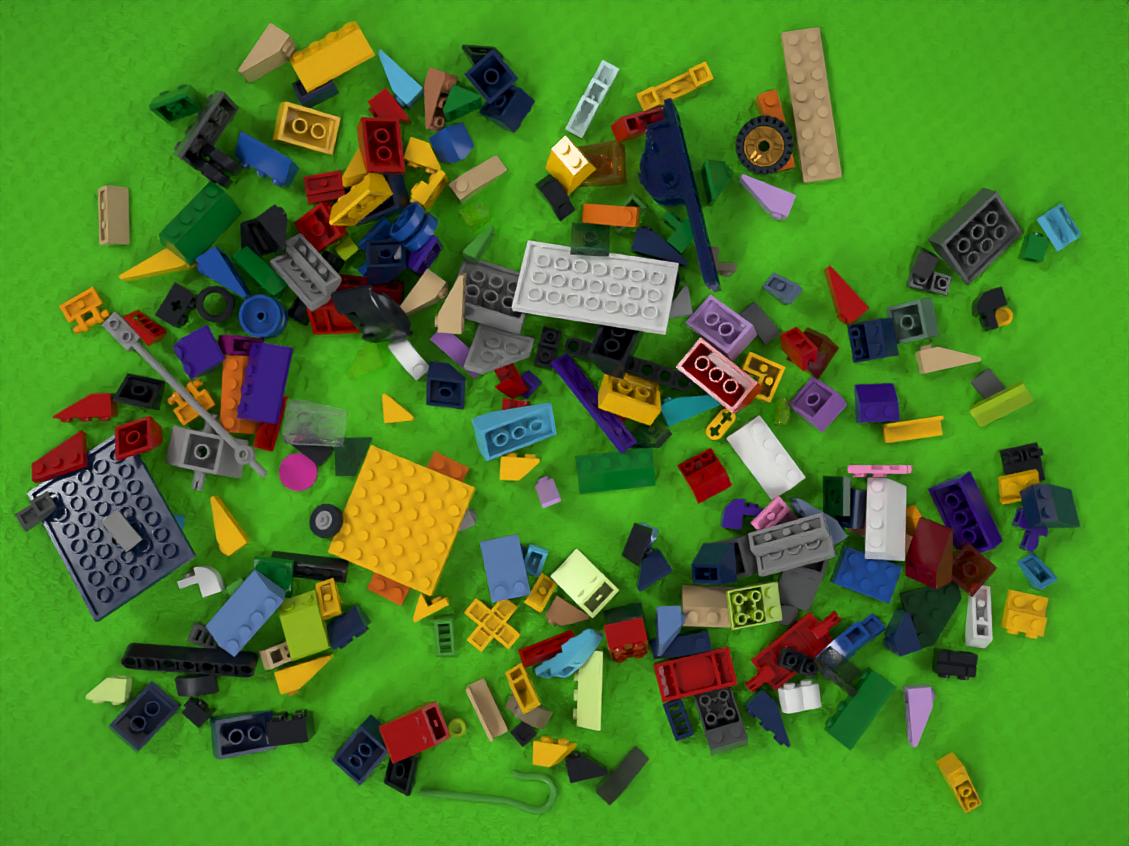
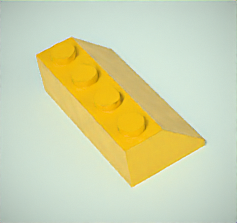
[289,21,375,93]

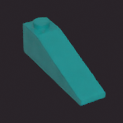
[661,395,721,427]

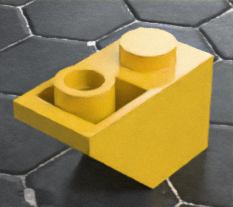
[404,137,442,175]
[500,453,540,481]
[533,736,577,767]

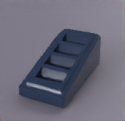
[663,698,694,741]

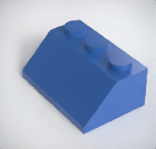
[235,131,300,188]

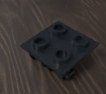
[999,442,1045,481]

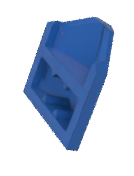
[429,123,474,163]

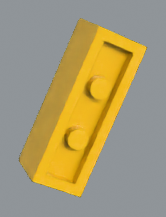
[881,415,944,443]

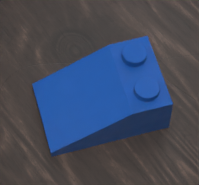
[196,246,253,299]

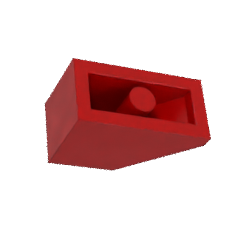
[367,88,411,125]

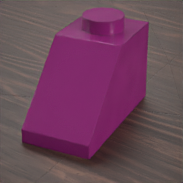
[218,335,264,356]

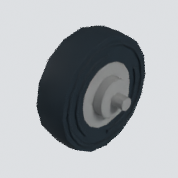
[309,504,343,538]

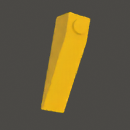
[119,248,198,282]

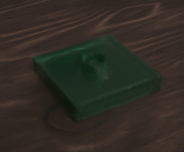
[570,223,610,257]

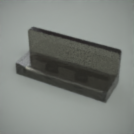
[813,646,862,697]

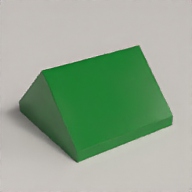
[443,85,482,123]

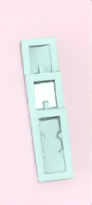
[566,60,620,138]

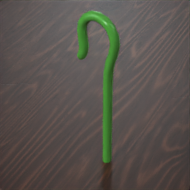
[420,769,557,814]

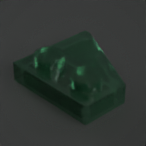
[631,420,672,448]
[335,437,372,476]

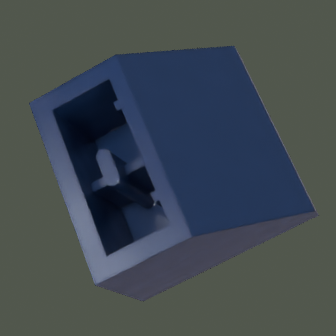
[847,318,899,363]
[691,543,737,585]
[326,604,371,650]

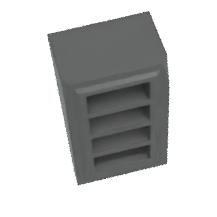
[187,622,223,649]

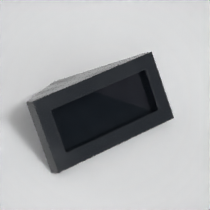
[240,218,274,257]

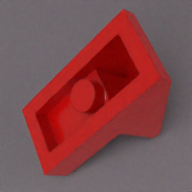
[494,363,528,399]

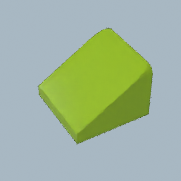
[334,236,361,263]

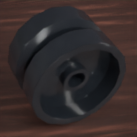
[192,142,243,190]

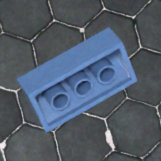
[206,569,286,657]

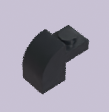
[535,174,575,221]
[972,286,1008,332]

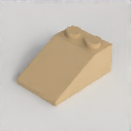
[238,23,297,83]
[400,269,450,318]

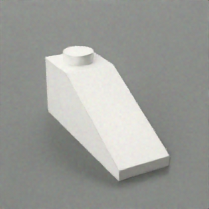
[965,584,993,648]

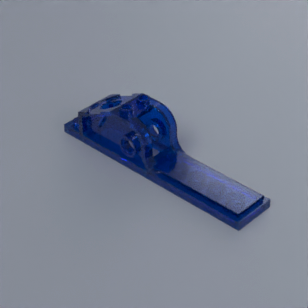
[638,98,722,293]

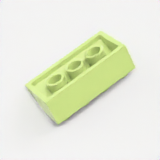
[573,646,603,731]

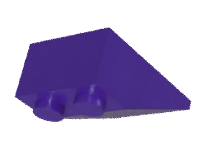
[405,235,443,277]

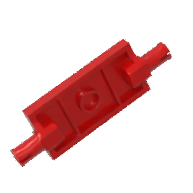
[744,611,842,693]

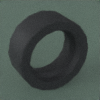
[196,286,234,322]

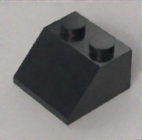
[254,204,288,256]

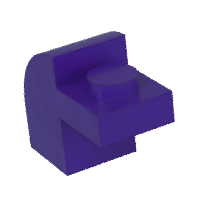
[720,498,763,529]
[1011,507,1048,552]

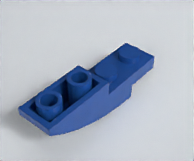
[816,613,886,677]

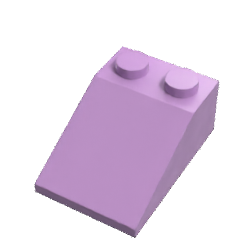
[685,295,757,362]

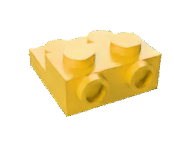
[410,169,449,212]
[1001,589,1048,639]

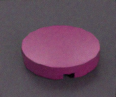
[279,453,318,491]

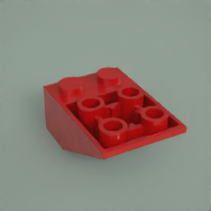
[604,617,649,663]
[379,701,451,763]

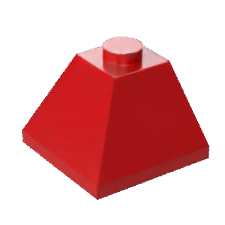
[115,416,162,461]

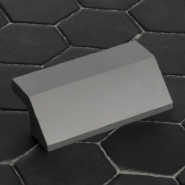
[270,233,342,311]
[748,512,836,577]

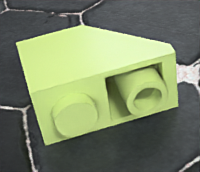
[86,675,133,705]

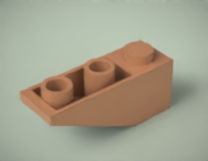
[424,67,458,132]

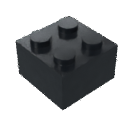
[266,709,315,747]

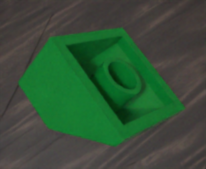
[701,161,731,207]

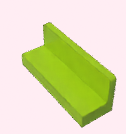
[969,380,1033,427]

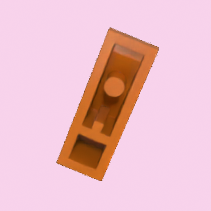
[582,203,640,227]

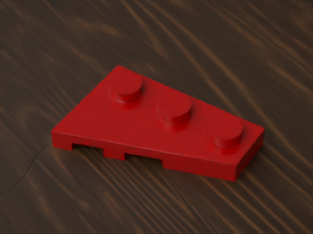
[31,430,88,483]

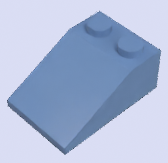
[480,534,530,602]

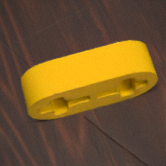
[705,408,736,440]

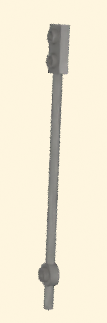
[102,311,268,478]

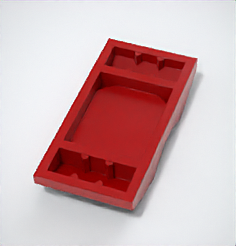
[306,298,361,335]
[653,646,738,702]

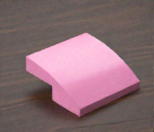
[751,496,799,531]

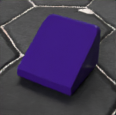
[521,370,542,399]

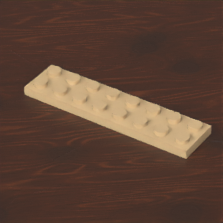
[781,27,842,184]

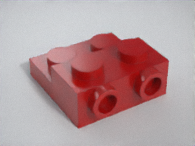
[294,202,348,253]

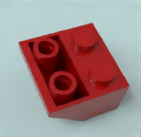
[677,448,732,504]

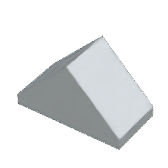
[669,285,692,319]

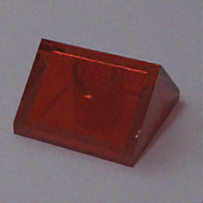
[786,327,839,379]
[952,542,997,597]

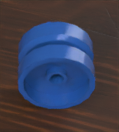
[390,202,438,253]
[239,294,288,339]

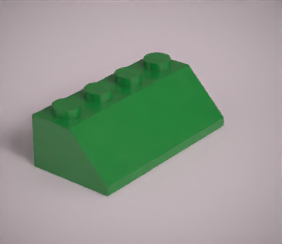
[159,181,242,267]
[575,448,655,494]
[824,667,896,751]

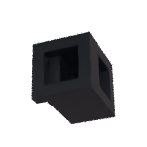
[182,697,216,728]

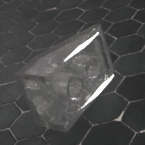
[282,399,348,447]

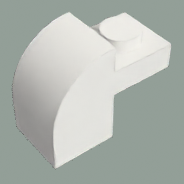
[388,338,429,380]
[177,565,226,597]

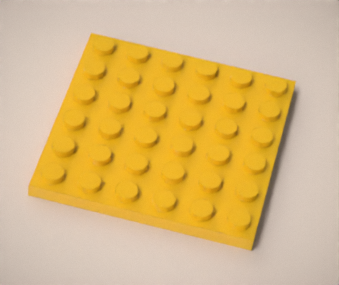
[328,445,476,596]

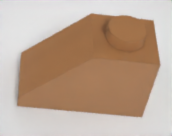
[545,594,590,626]

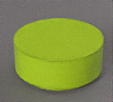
[447,717,467,738]

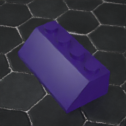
[237,343,293,424]
[928,471,1003,558]

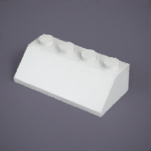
[726,415,806,500]
[865,478,906,561]

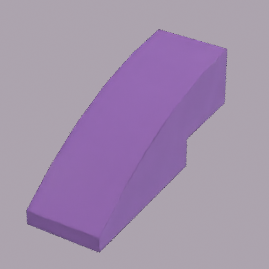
[430,331,480,378]

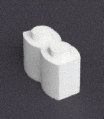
[778,679,822,713]

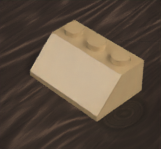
[681,585,737,627]

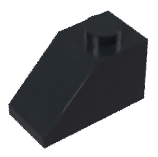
[909,245,939,280]
[565,751,608,783]

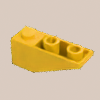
[936,752,982,814]

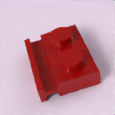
[303,170,346,205]

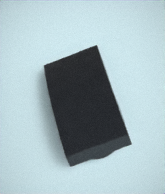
[533,326,562,370]
[775,646,821,678]
[175,674,219,696]

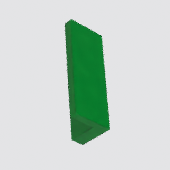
[232,246,288,299]

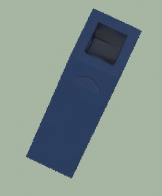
[744,687,790,747]

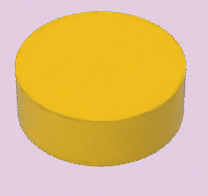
[994,307,1013,326]

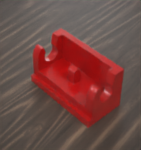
[780,326,818,371]

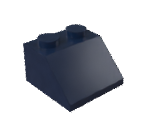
[479,85,535,133]
[883,608,922,657]

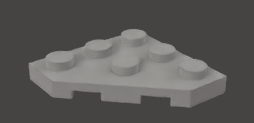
[464,323,535,374]

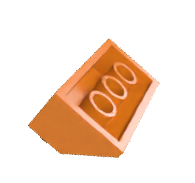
[220,355,260,434]

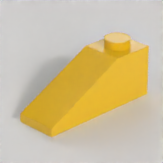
[210,495,251,556]
[274,653,334,696]

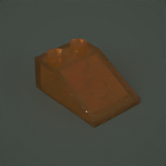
[578,140,627,187]

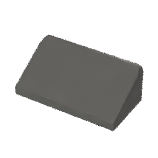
[970,369,1006,399]

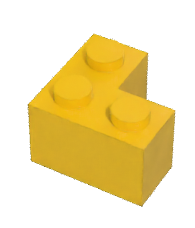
[740,352,786,403]

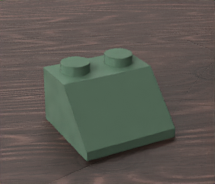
[887,298,939,344]

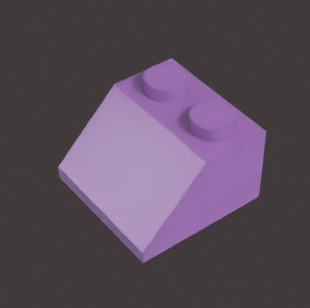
[788,376,847,433]

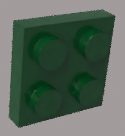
[823,476,851,516]

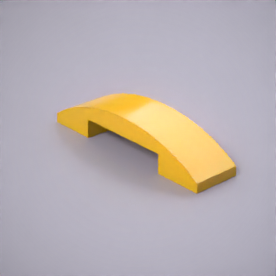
[636,61,714,111]

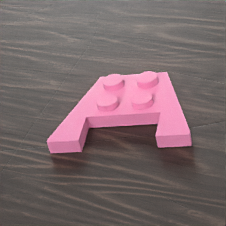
[848,465,913,477]

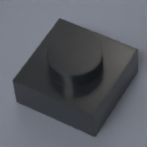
[510,721,537,747]

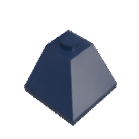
[366,239,407,284]
[426,361,466,409]
[636,548,673,592]

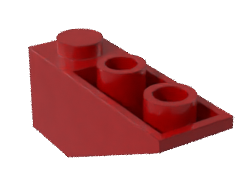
[53,393,117,422]

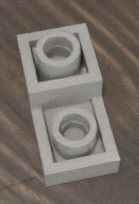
[102,509,142,552]

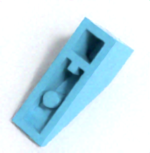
[378,49,424,109]

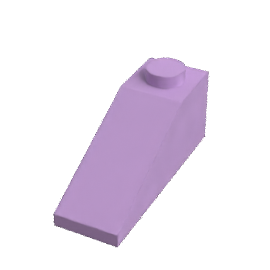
[739,174,796,221]
[535,476,561,508]
[903,684,935,747]

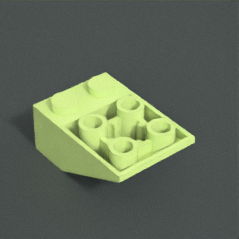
[550,549,619,618]

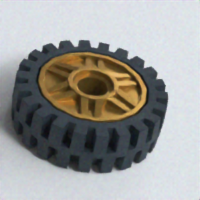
[736,115,793,175]

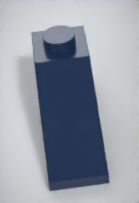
[631,226,688,268]
[650,628,712,659]

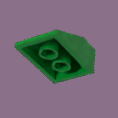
[149,84,203,124]

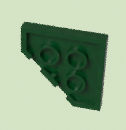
[899,579,962,648]

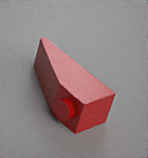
[611,105,674,144]
[824,265,869,325]

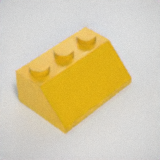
[329,173,393,226]
[598,373,661,426]

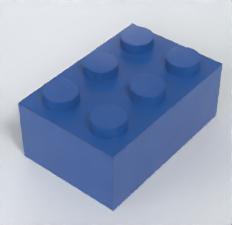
[830,546,902,603]

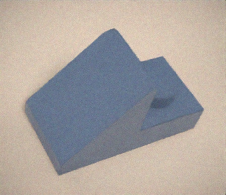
[762,272,802,305]

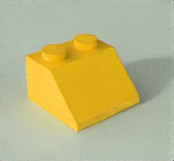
[545,136,596,195]

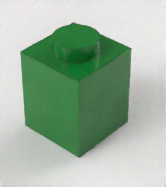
[1018,232,1049,264]

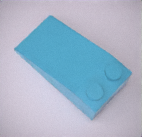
[472,402,557,461]

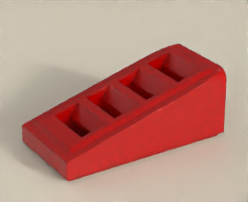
[123,310,167,346]

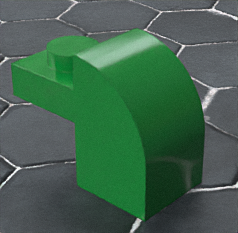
[661,211,694,255]

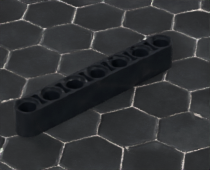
[565,337,692,391]
[121,643,259,677]

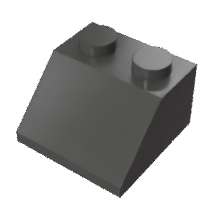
[712,534,758,578]

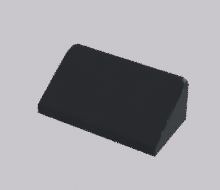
[290,427,334,466]
[622,522,652,566]

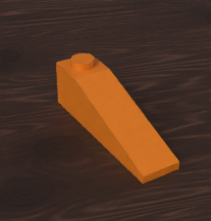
[755,89,795,173]

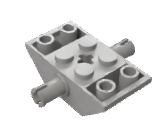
[165,413,249,491]

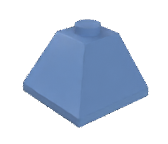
[655,606,685,656]

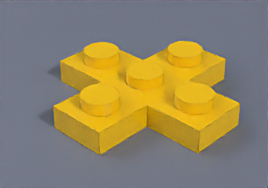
[464,597,521,652]

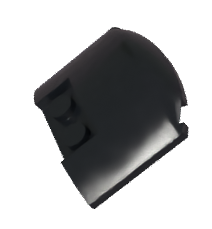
[331,284,413,343]

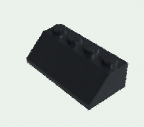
[587,325,644,379]

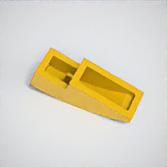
[505,663,541,714]

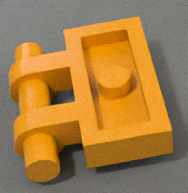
[59,287,111,334]
[167,378,217,426]

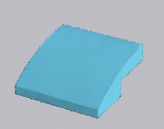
[1037,203,1082,252]

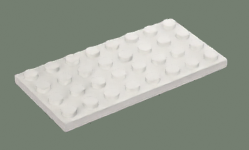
[512,240,679,335]

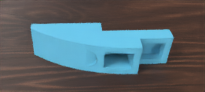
[535,629,603,679]

